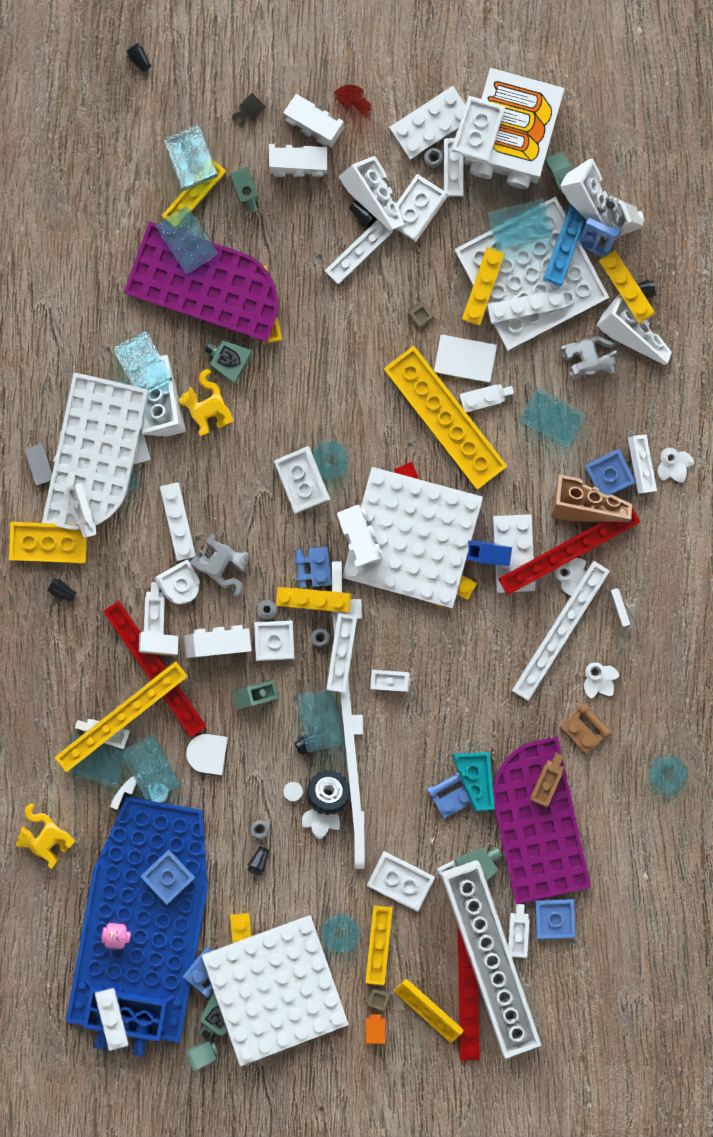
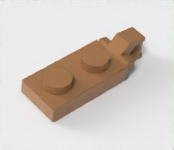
[529,753,564,807]

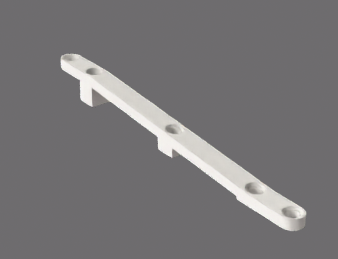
[332,561,365,869]

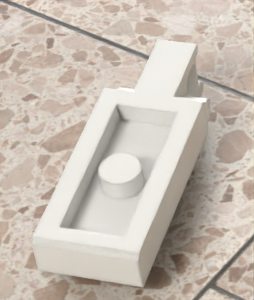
[459,384,514,413]
[66,483,97,538]
[144,582,165,634]
[75,719,130,749]
[508,903,529,958]

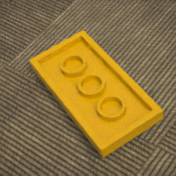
[9,522,87,563]

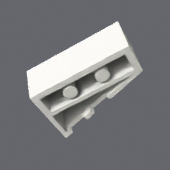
[269,144,327,177]
[337,505,382,567]
[184,625,251,658]

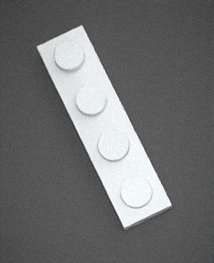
[325,220,393,285]
[487,288,566,324]
[160,482,196,561]
[326,613,357,693]

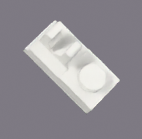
[370,670,410,692]

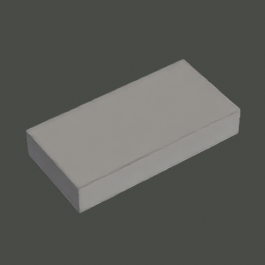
[24,443,52,486]

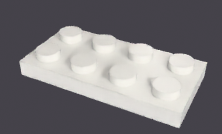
[389,86,465,160]
[493,514,535,593]

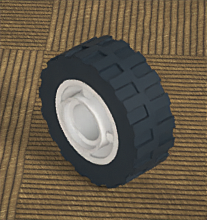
[306,770,350,815]

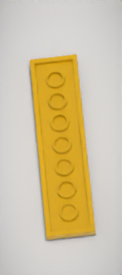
[383,346,507,490]

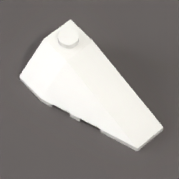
[338,156,404,231]
[560,158,617,240]
[607,196,644,236]
[597,294,672,365]
[141,355,186,437]

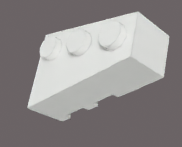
[283,94,344,148]

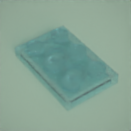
[164,124,218,191]
[487,199,553,250]
[155,205,218,275]
[113,331,173,392]
[518,387,587,449]
[295,690,345,753]
[61,733,129,788]
[121,734,180,803]

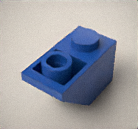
[466,540,512,566]

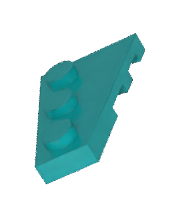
[451,752,495,811]

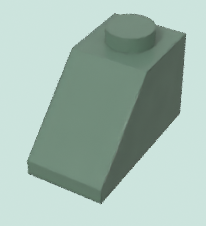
[545,152,572,194]
[232,680,279,710]
[186,1039,219,1071]

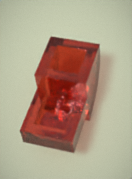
[334,84,372,118]

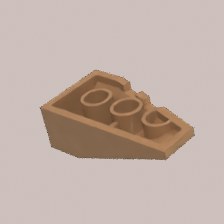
[551,474,632,522]

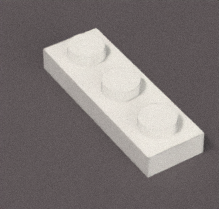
[444,138,463,197]
[628,435,657,494]
[95,988,129,1051]

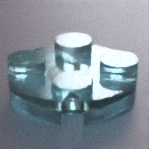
[312,440,349,479]
[649,755,688,794]
[322,913,360,952]

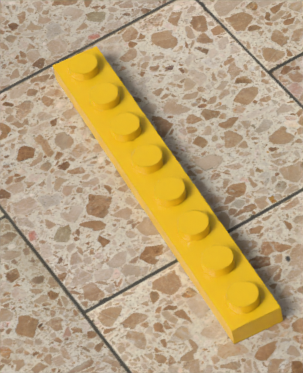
[54,661,188,772]

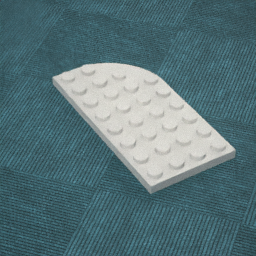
[42,373,149,530]

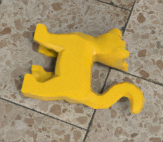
[179,369,234,436]
[16,803,76,869]

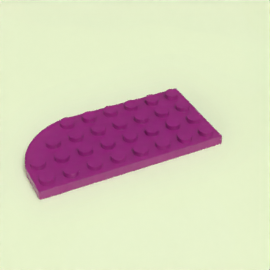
[124,221,279,343]
[493,736,591,904]

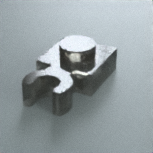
[232,93,266,128]

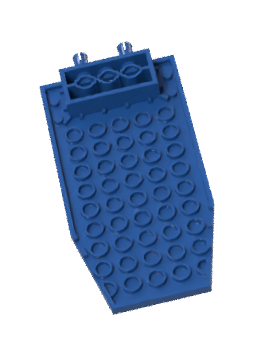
[66,796,208,1057]

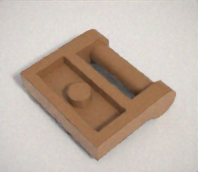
[560,703,612,754]

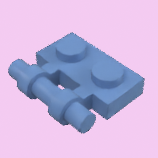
[294,547,332,588]

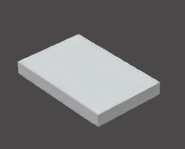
[451,96,505,163]
[396,174,448,242]
[434,335,497,383]
[274,446,330,514]
[366,851,435,912]

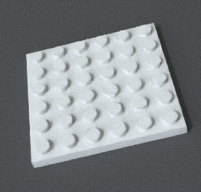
[454,197,609,351]
[342,467,483,608]
[201,915,349,1066]

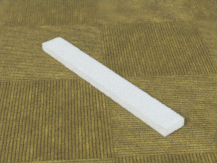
[512,561,610,701]

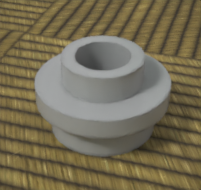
[424,148,443,168]
[257,600,277,619]
[311,628,330,648]
[250,820,270,839]

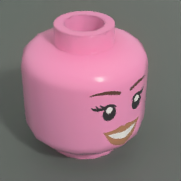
[102,923,130,949]

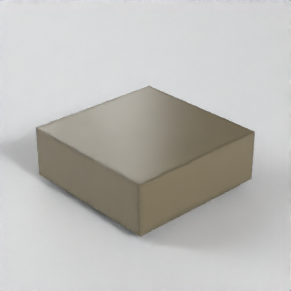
[408,301,434,328]
[366,987,391,1012]

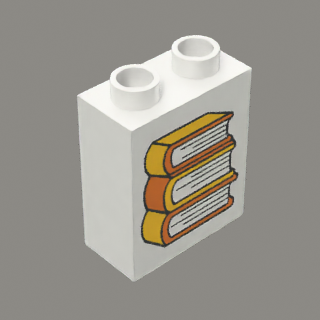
[464,68,564,189]

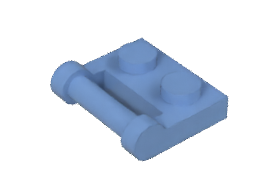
[579,218,620,258]
[427,771,471,819]
[182,947,213,999]

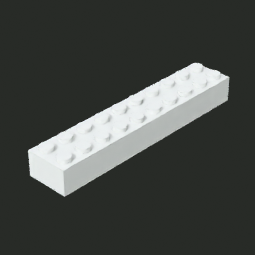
[440,860,542,1059]

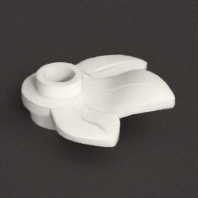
[657,448,694,482]
[554,558,586,595]
[584,662,620,698]
[302,808,340,839]

